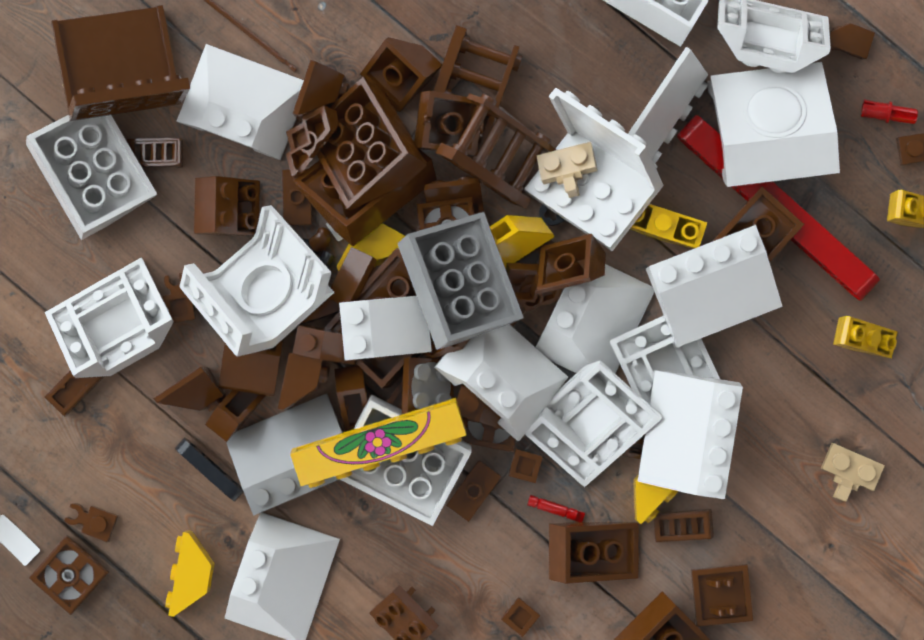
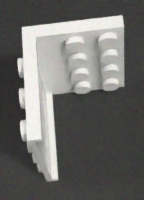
[524,88,664,251]

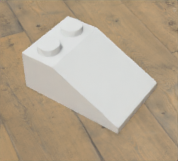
[339,296,432,360]

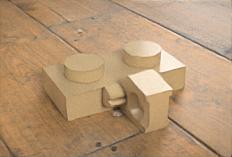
[536,142,598,198]
[821,443,885,502]

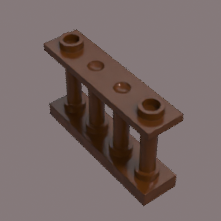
[433,25,523,152]
[436,93,557,209]

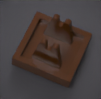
[691,564,753,627]
[369,585,439,640]

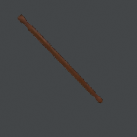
[204,0,297,72]

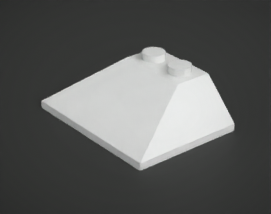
[718,0,831,73]
[177,44,304,161]
[45,257,174,378]
[535,264,654,373]
[610,316,720,404]
[434,324,568,441]
[525,361,662,487]
[224,512,340,640]

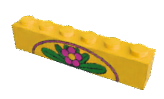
[290,398,466,488]

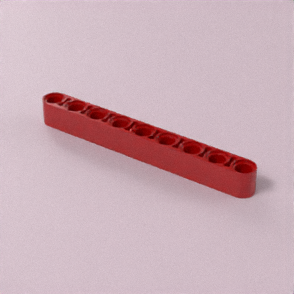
[676,115,880,301]

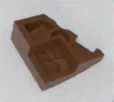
[286,105,338,178]
[506,263,563,312]

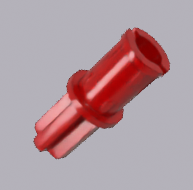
[861,99,918,124]

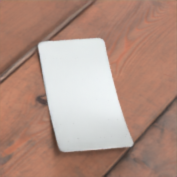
[0,515,40,566]

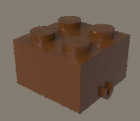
[414,91,484,156]

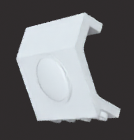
[707,62,840,187]
[180,205,334,357]

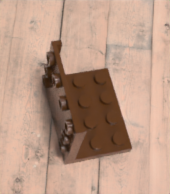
[51,5,190,121]

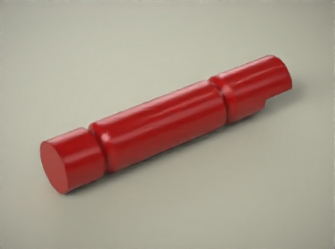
[527,495,585,522]

